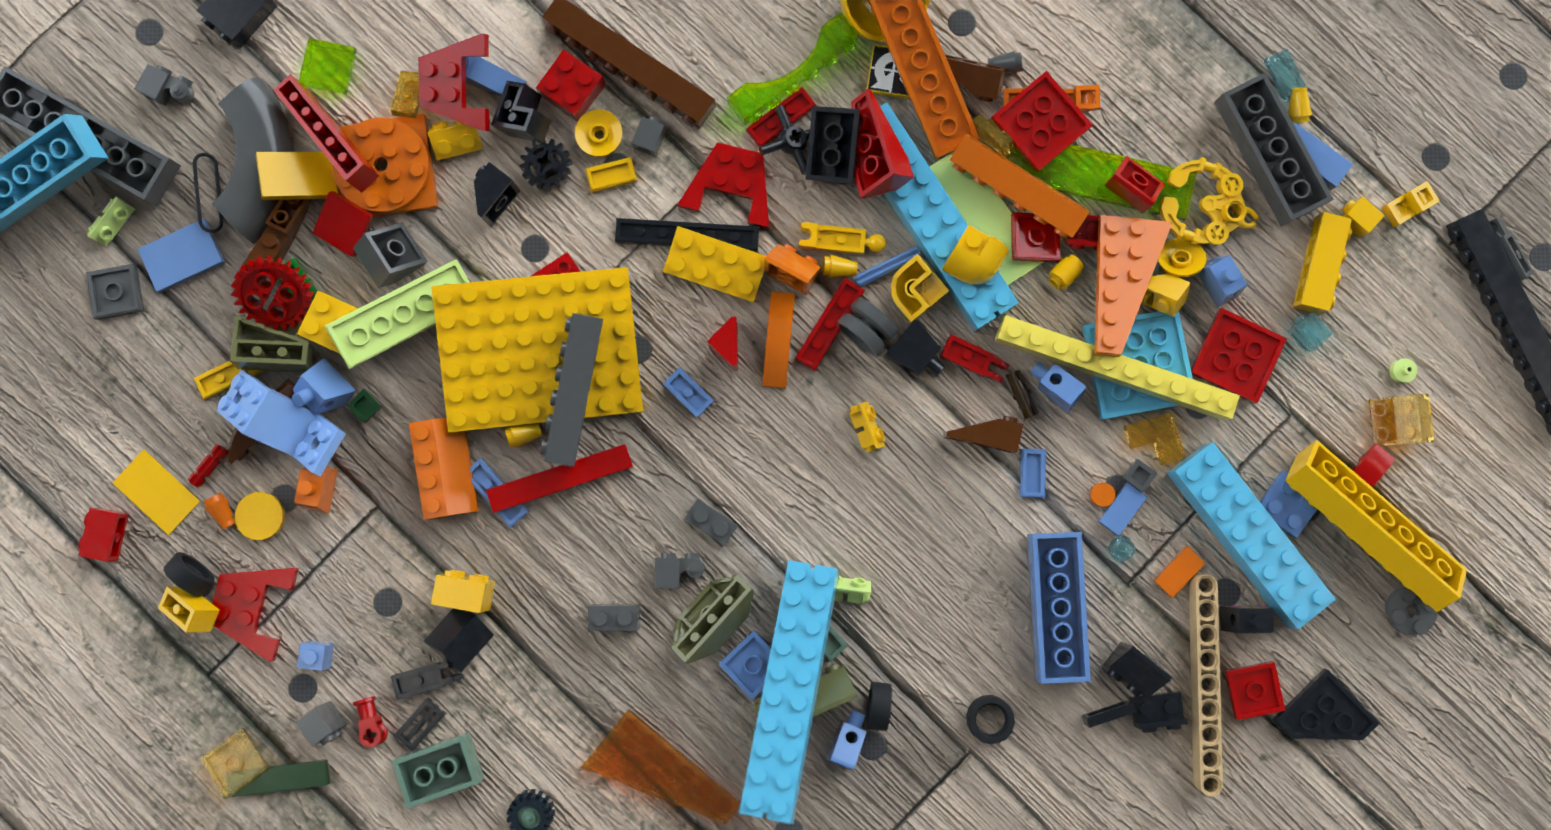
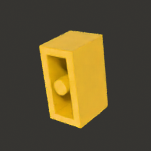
[158,586,220,632]

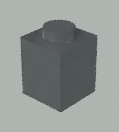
[632,117,666,157]

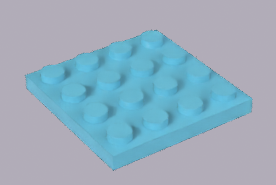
[1082,311,1193,420]

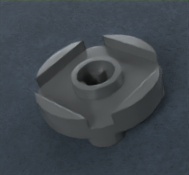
[1385,586,1438,635]

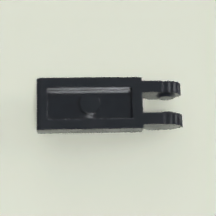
[391,662,464,700]

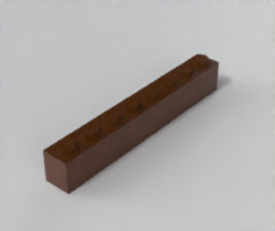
[542,0,716,129]

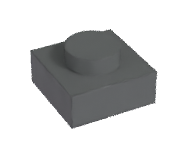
[1122,459,1157,493]

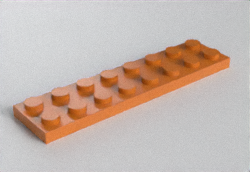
[868,0,980,159]

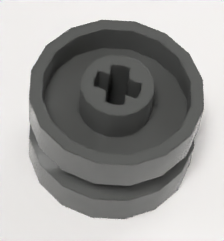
[836,297,899,357]

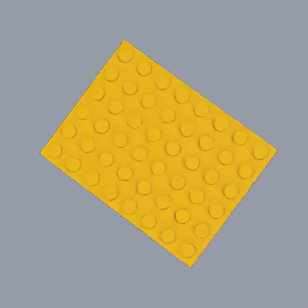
[431,267,643,433]

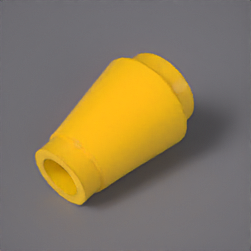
[1288,87,1312,123]
[821,254,858,278]
[505,423,542,448]

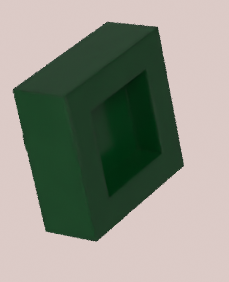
[347,389,383,423]

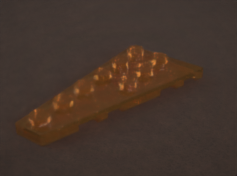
[581,709,741,824]

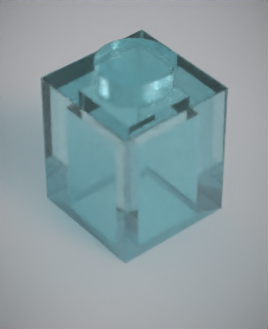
[1287,312,1333,352]

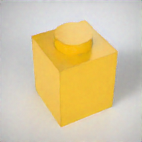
[1341,196,1385,238]

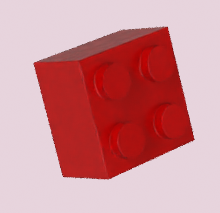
[536,49,606,122]

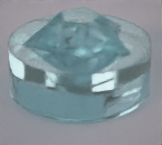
[1109,536,1135,561]

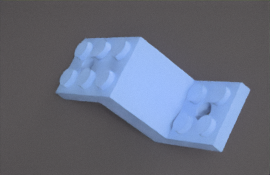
[217,369,346,477]

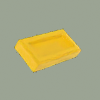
[585,157,637,193]

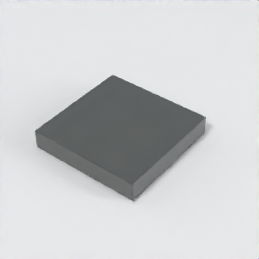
[86,264,144,320]

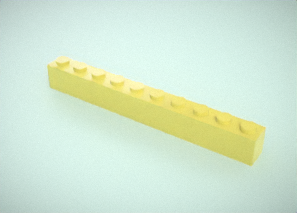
[994,315,1240,421]

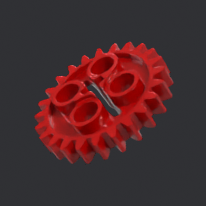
[231,255,314,331]

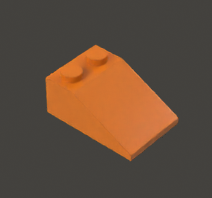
[764,244,821,295]

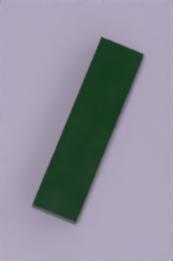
[227,759,330,797]

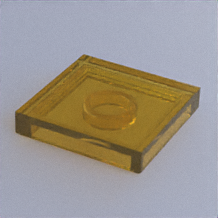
[200,728,270,799]

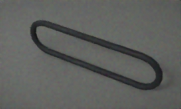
[193,153,223,233]

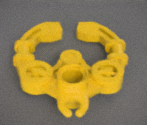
[1159,157,1259,246]

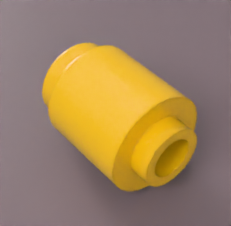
[1048,254,1084,290]

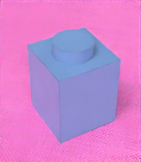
[297,641,334,671]

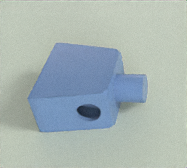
[1197,255,1247,308]
[292,358,356,414]
[1030,361,1086,414]
[826,710,867,770]

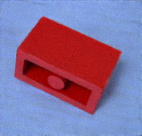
[78,508,129,562]

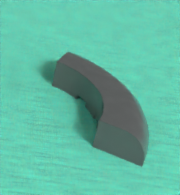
[212,77,294,244]

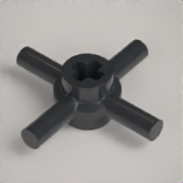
[759,105,810,175]

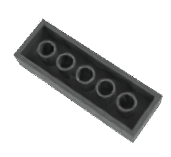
[1214,72,1334,227]
[540,313,603,467]

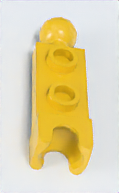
[798,222,886,255]

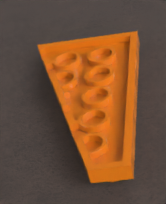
[1094,215,1172,357]

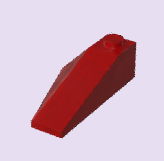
[851,89,914,199]

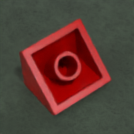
[1104,156,1165,214]
[707,316,738,371]

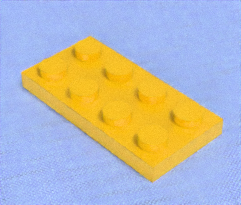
[663,226,766,303]

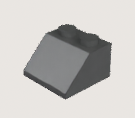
[353,222,428,288]

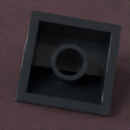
[474,162,521,227]
[1103,642,1173,698]

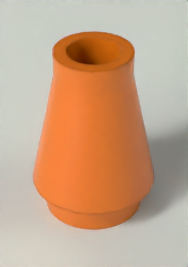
[203,492,235,530]

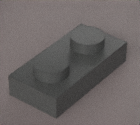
[684,499,738,546]

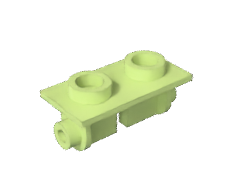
[87,196,135,247]
[835,576,871,604]

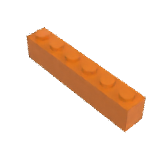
[950,134,1090,238]

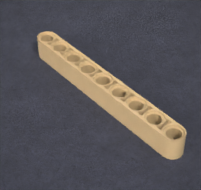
[1189,574,1223,797]

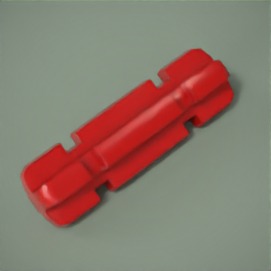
[188,444,228,487]

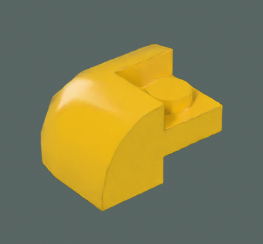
[941,225,1009,285]
[891,254,950,322]

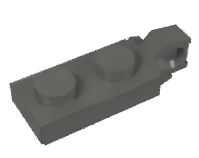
[1489,217,1534,281]

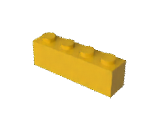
[1293,212,1352,315]

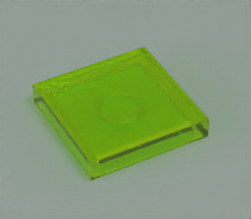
[299,38,357,95]

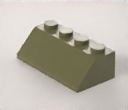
[754,663,858,717]

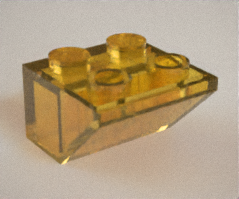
[1369,394,1434,446]

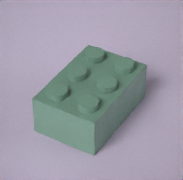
[392,732,484,809]

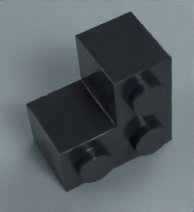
[491,80,552,143]

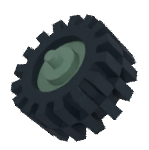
[506,789,555,830]

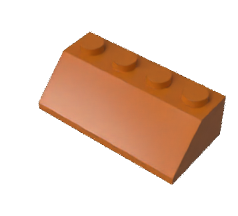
[409,418,479,520]

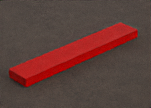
[486,444,633,513]

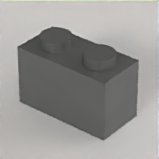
[588,604,640,631]
[294,701,348,747]

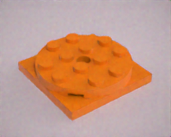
[333,114,439,218]

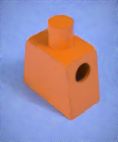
[294,466,338,514]

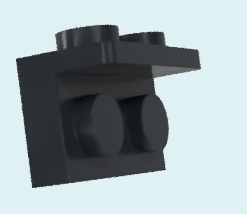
[1130,691,1188,733]

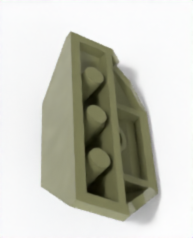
[671,575,754,665]

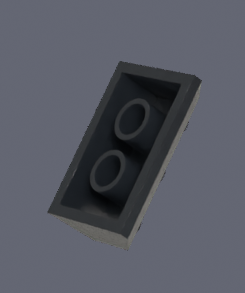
[805,106,860,184]

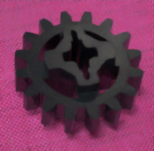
[519,138,573,191]

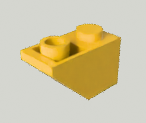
[1141,273,1191,317]

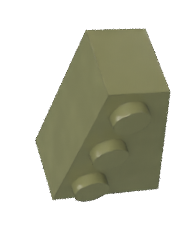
[230,314,314,372]

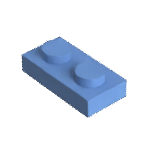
[663,367,714,418]

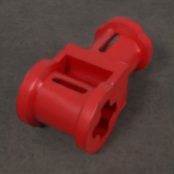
[353,696,388,747]

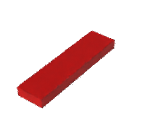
[795,278,865,371]

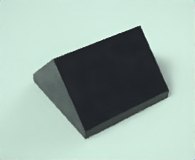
[423,608,494,673]

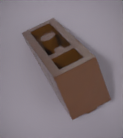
[945,54,1007,102]
[943,416,1024,454]

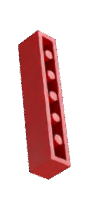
[273,74,380,193]

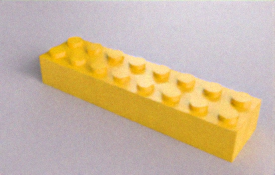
[1285,440,1467,612]

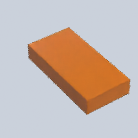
[1153,546,1205,598]

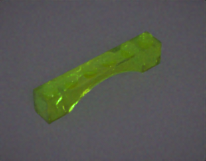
[727,12,858,126]

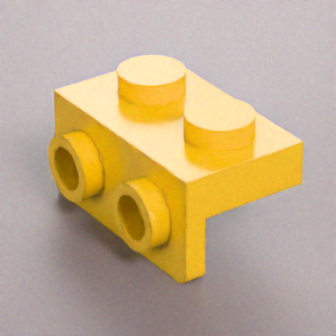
[428,121,484,161]

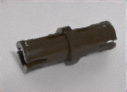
[1005,369,1039,420]

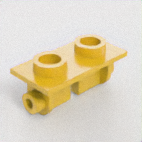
[849,402,885,453]

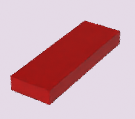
[746,87,817,147]

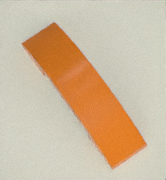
[1003,85,1101,113]
[762,291,795,389]

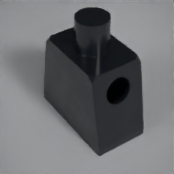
[884,319,945,377]

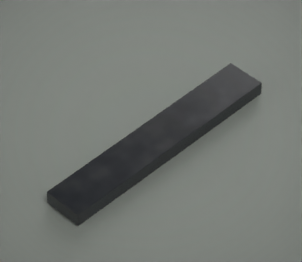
[615,218,759,252]

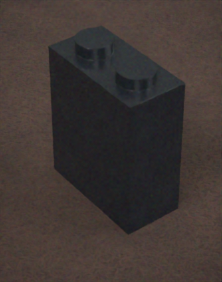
[196,0,278,48]

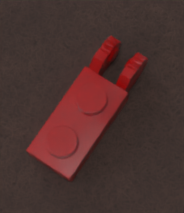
[939,334,1010,383]

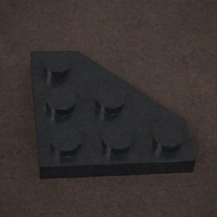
[1273,668,1380,741]

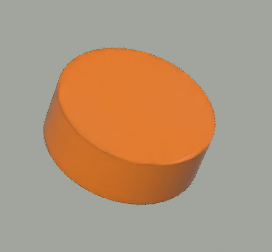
[1089,483,1115,507]

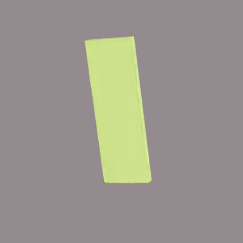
[929,150,1043,285]
[325,259,470,370]

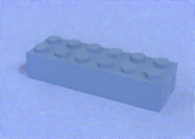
[1027,532,1091,684]

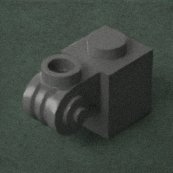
[134,64,194,106]
[654,553,705,588]

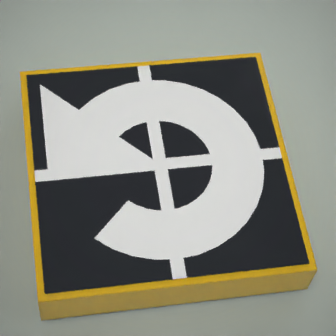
[867,45,909,99]

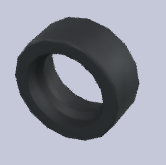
[164,552,215,597]
[867,682,892,731]
[966,695,1015,744]

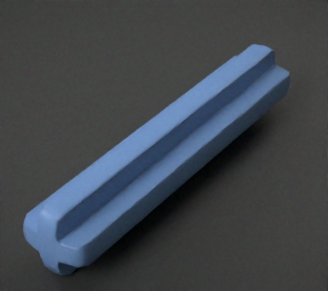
[855,247,922,287]

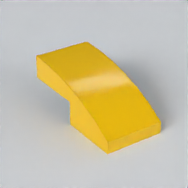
[1381,181,1440,228]

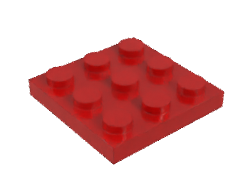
[991,71,1093,173]
[1191,307,1287,404]

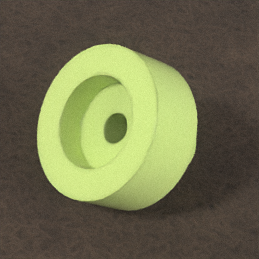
[1389,358,1417,383]

